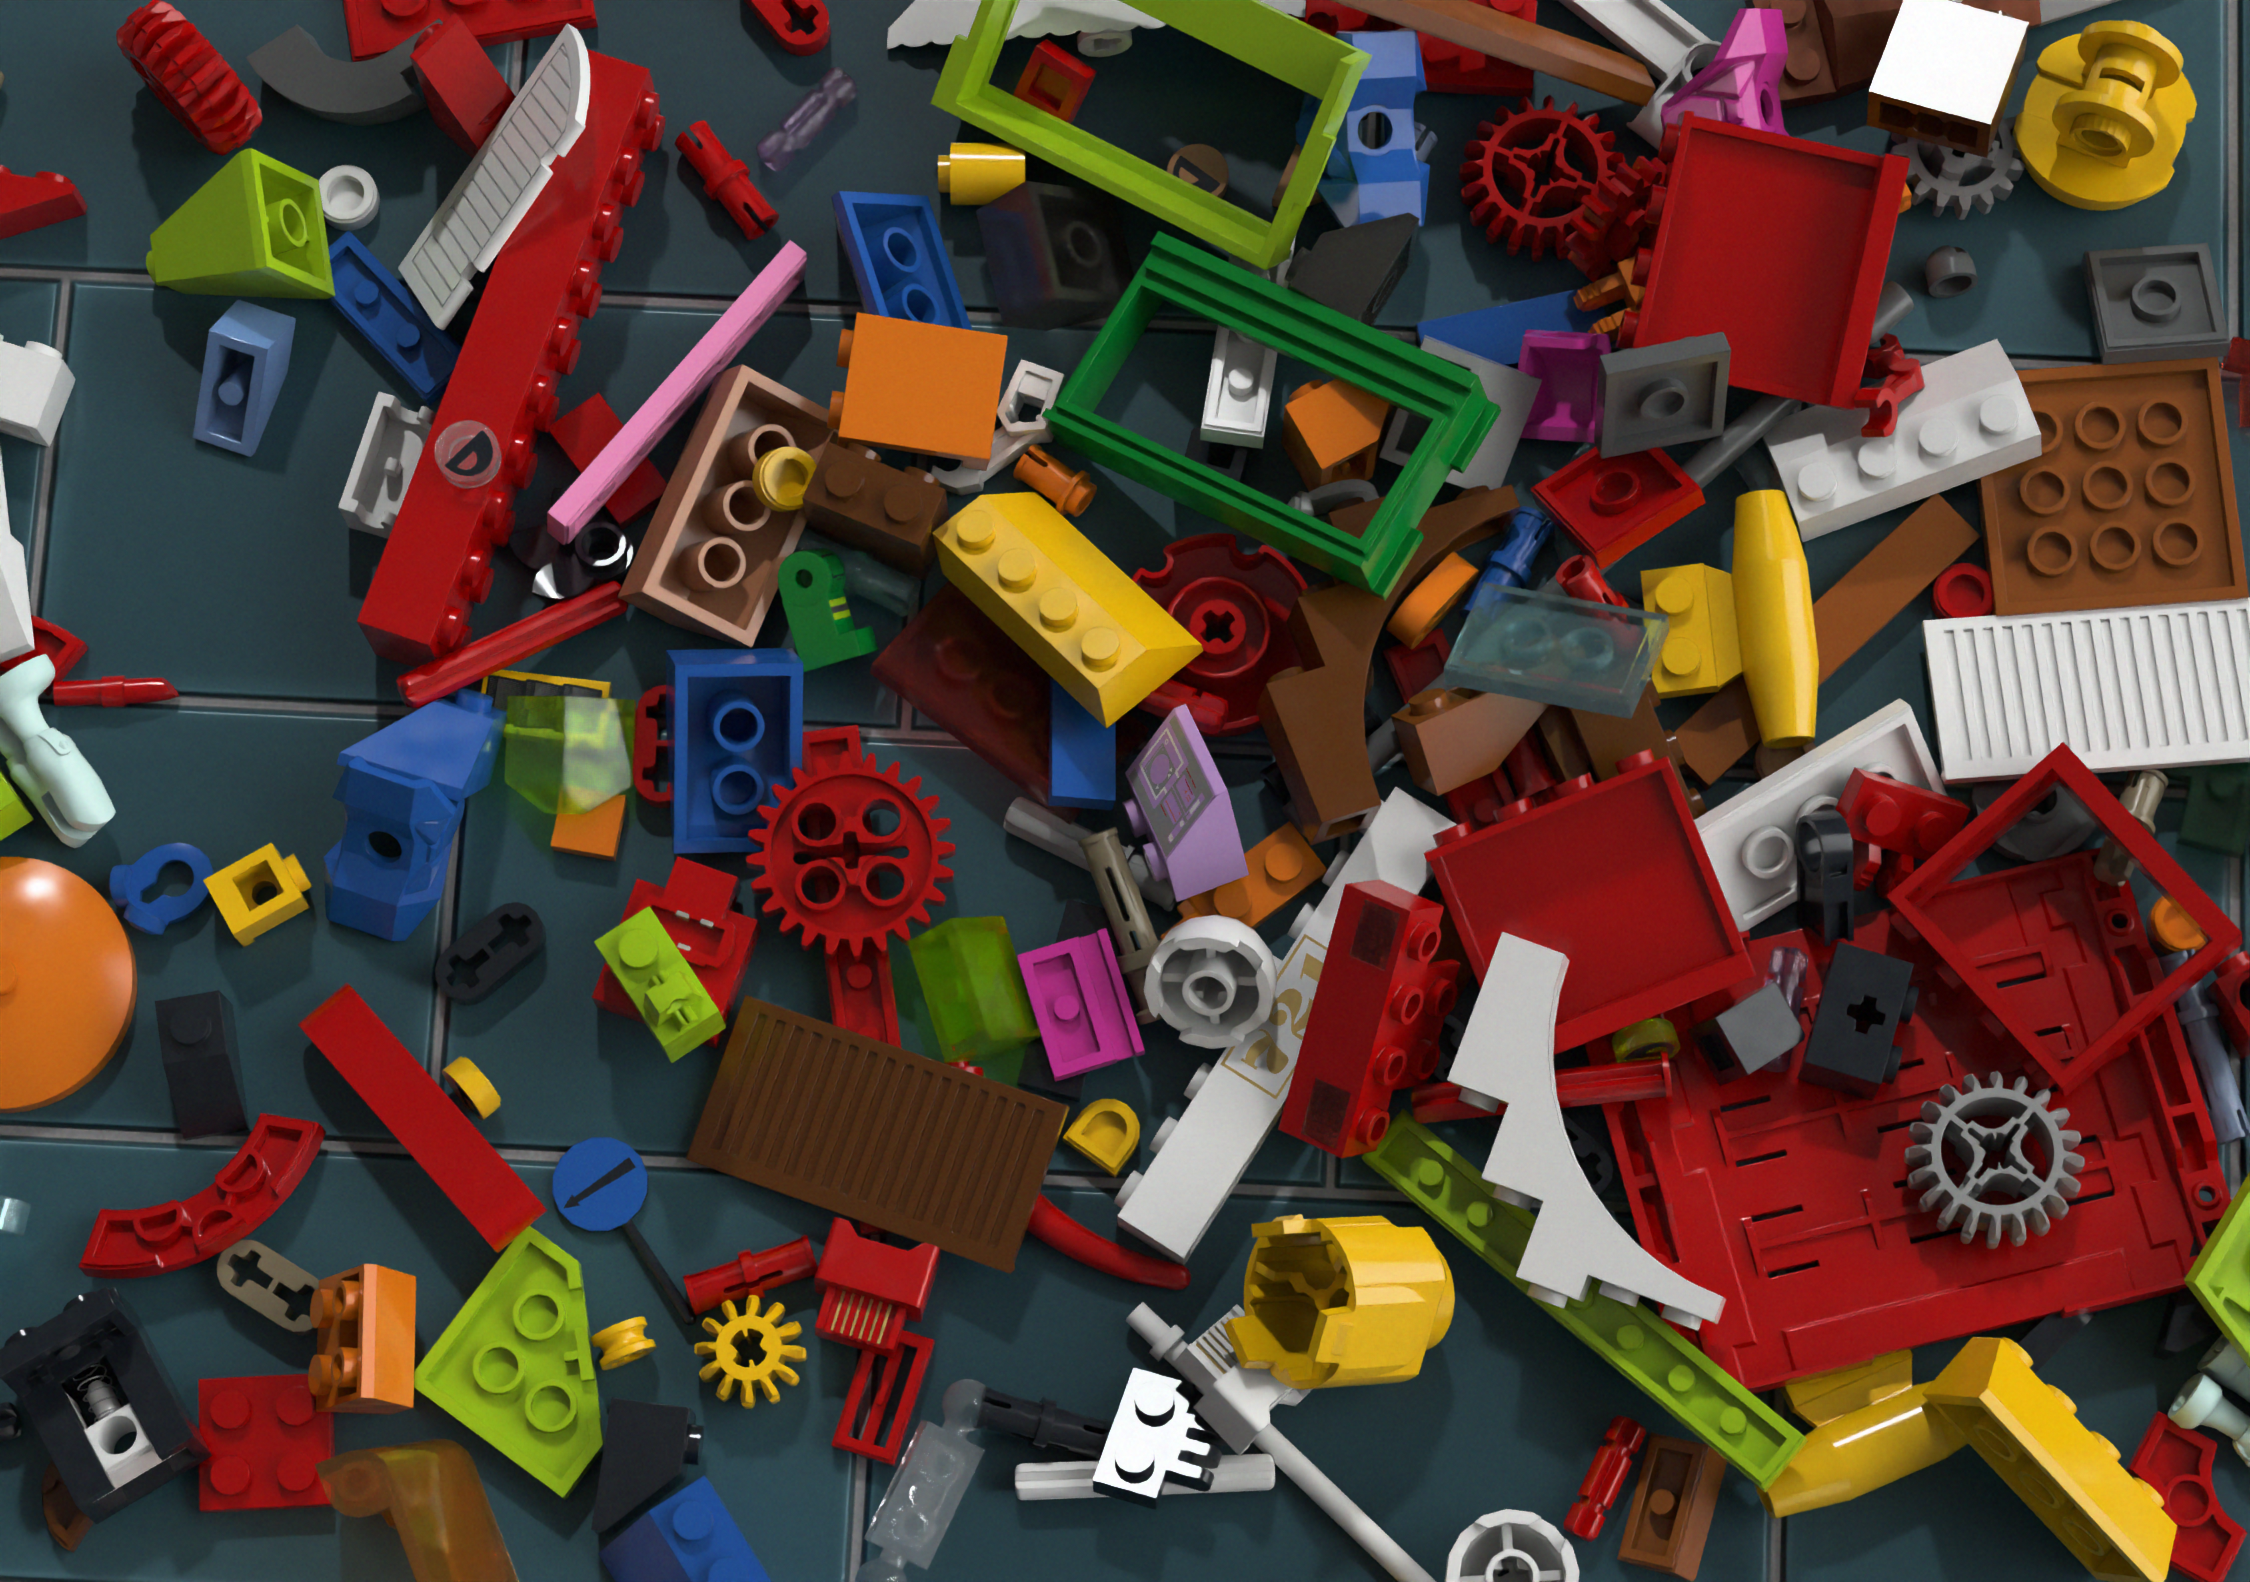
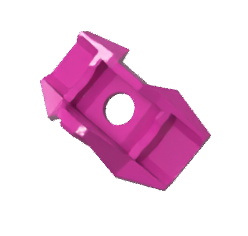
[1660,8,1790,136]

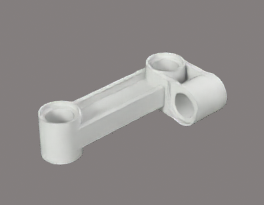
[1555,0,1722,151]

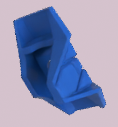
[1295,28,1430,233]
[323,755,465,941]

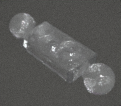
[854,1379,992,1582]

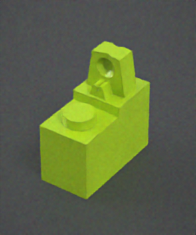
[594,906,726,1063]

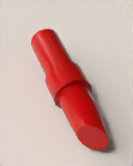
[53,675,179,708]

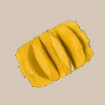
[694,1295,807,1409]

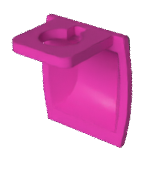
[1517,329,1612,443]

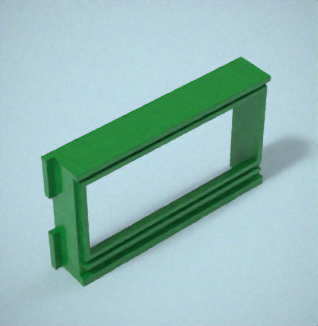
[1042,231,1501,601]

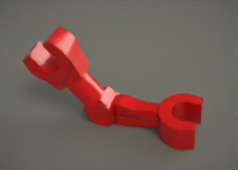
[1853,333,1925,437]

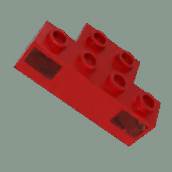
[1278,879,1460,1158]

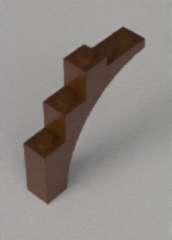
[1255,484,1521,846]

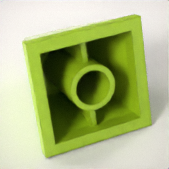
[146,148,335,300]

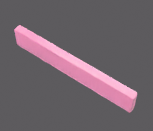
[547,240,807,545]

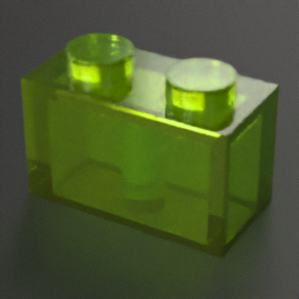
[908,916,1041,1063]

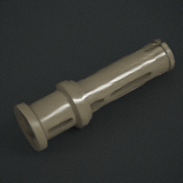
[1078,827,1163,1025]

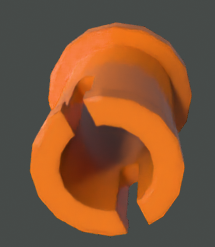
[1013,444,1097,517]

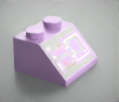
[1122,704,1249,902]

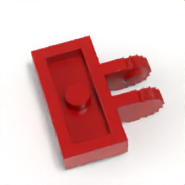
[1835,767,1970,900]

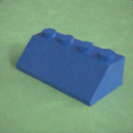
[598,1475,773,1582]

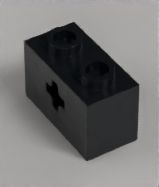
[1797,942,1919,1101]

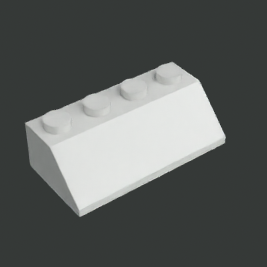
[1762,339,2042,543]

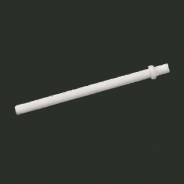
[1125,1302,1436,1582]

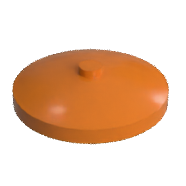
[0,857,138,1113]

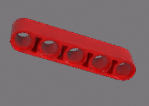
[297,982,547,1254]

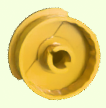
[2012,20,2197,211]

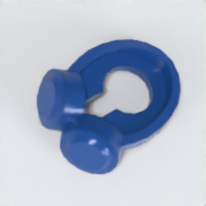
[109,843,214,935]

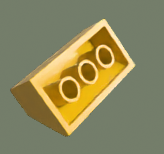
[932,492,1203,729]
[1922,1337,2177,1582]

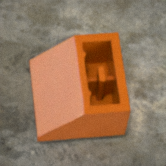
[1281,379,1394,492]
[308,1264,416,1415]

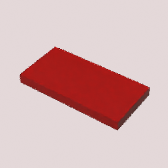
[343,0,598,62]

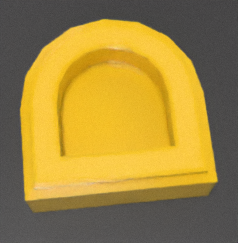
[1063,1099,1140,1178]

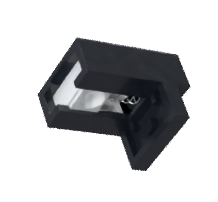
[0,1287,212,1525]

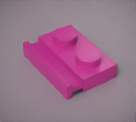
[1016,928,1145,1082]

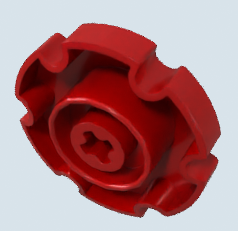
[1131,533,1308,737]

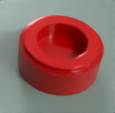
[1930,563,1993,619]

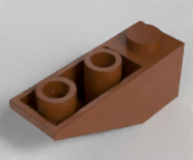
[1390,639,1587,796]

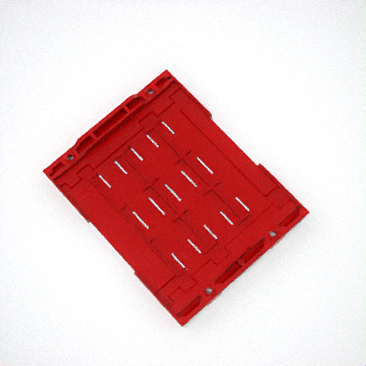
[1584,847,2232,1394]

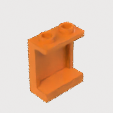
[827,312,1008,471]

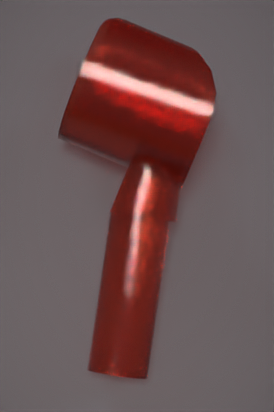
[2221,337,2250,428]

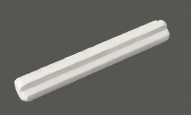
[1015,1453,1275,1500]

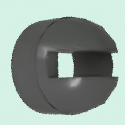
[1925,245,1978,298]

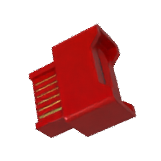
[814,1217,940,1359]

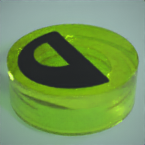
[1611,1018,1680,1063]

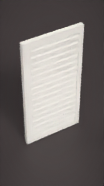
[1921,597,2250,784]

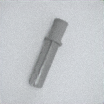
[1003,797,1177,912]

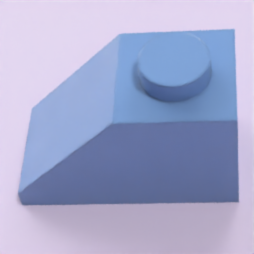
[193,299,296,457]

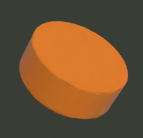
[2146,896,2206,955]

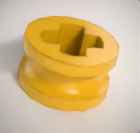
[590,1316,657,1370]

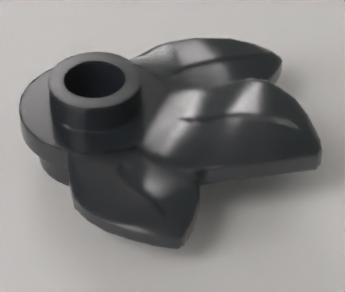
[508,488,634,601]

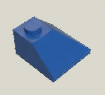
[337,689,509,802]

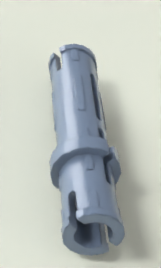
[2158,949,2250,1146]

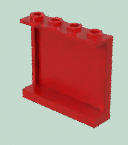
[1616,110,1911,411]
[1424,748,1756,1055]

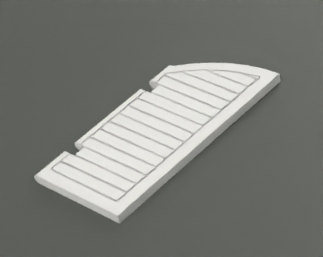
[398,23,590,330]

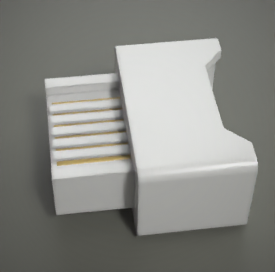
[1174,1304,1312,1456]

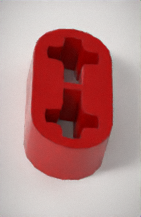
[744,0,831,56]
[633,685,670,809]

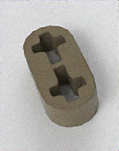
[217,1240,319,1336]

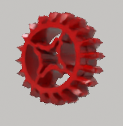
[116,0,263,156]
[1458,94,1625,263]

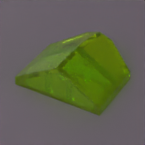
[505,696,636,814]

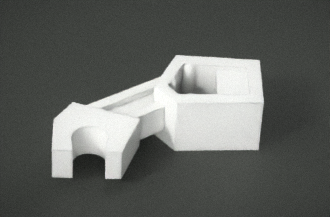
[930,359,1068,496]

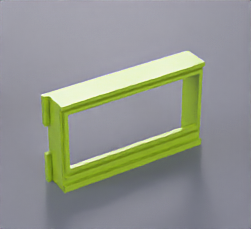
[930,0,1372,270]

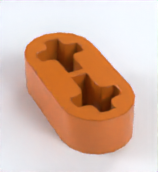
[1386,551,1479,649]

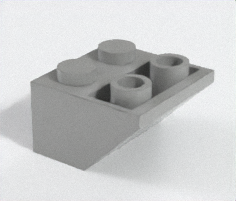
[1379,335,1542,490]

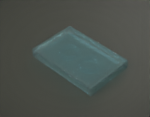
[1444,582,1669,719]

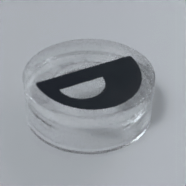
[435,420,502,488]

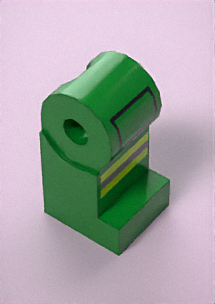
[777,547,879,672]

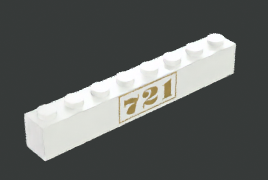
[1114,786,1457,1266]

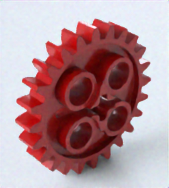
[746,751,956,962]

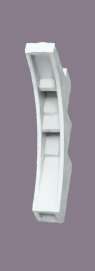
[1447,932,1727,1331]

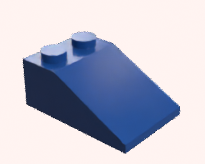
[666,648,803,854]

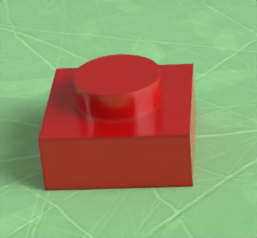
[1013,39,1097,124]

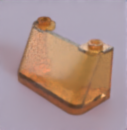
[315,1438,519,1582]

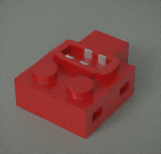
[591,856,762,1049]

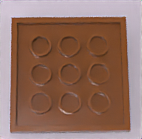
[1976,357,2249,617]

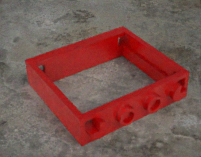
[1886,742,2243,1097]

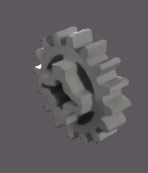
[1890,117,2025,220]

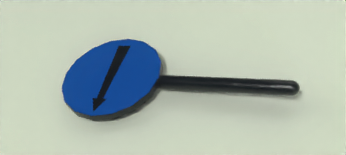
[552,1137,696,1326]

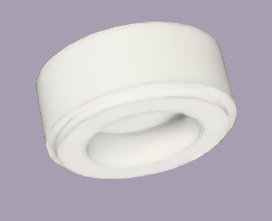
[319,165,380,231]

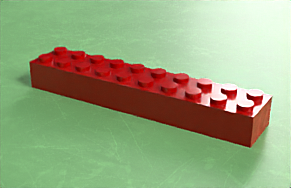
[357,49,666,668]

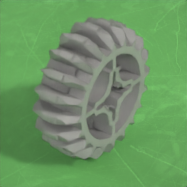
[1904,1071,2085,1249]

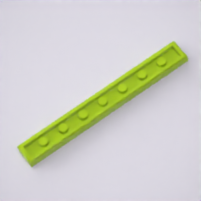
[1362,1109,1808,1492]

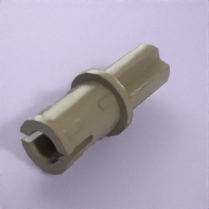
[2093,769,2168,887]

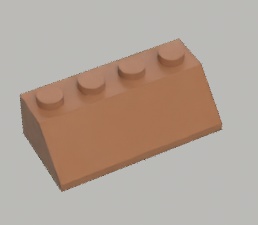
[618,364,839,649]

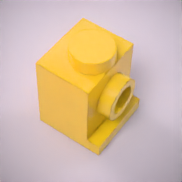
[203,842,313,947]

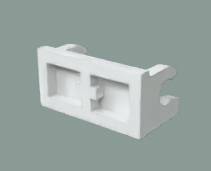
[338,391,436,539]

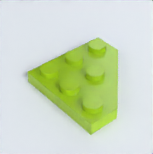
[414,1226,605,1500]

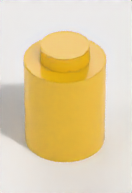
[938,143,1026,205]

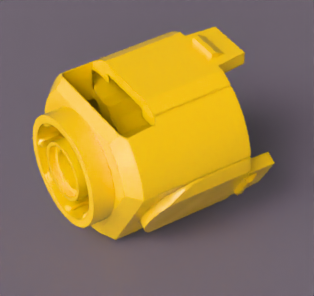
[1223,1214,1455,1390]

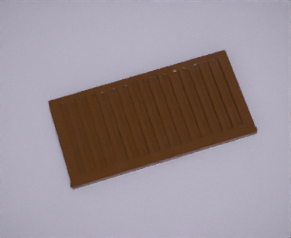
[686,995,1070,1274]

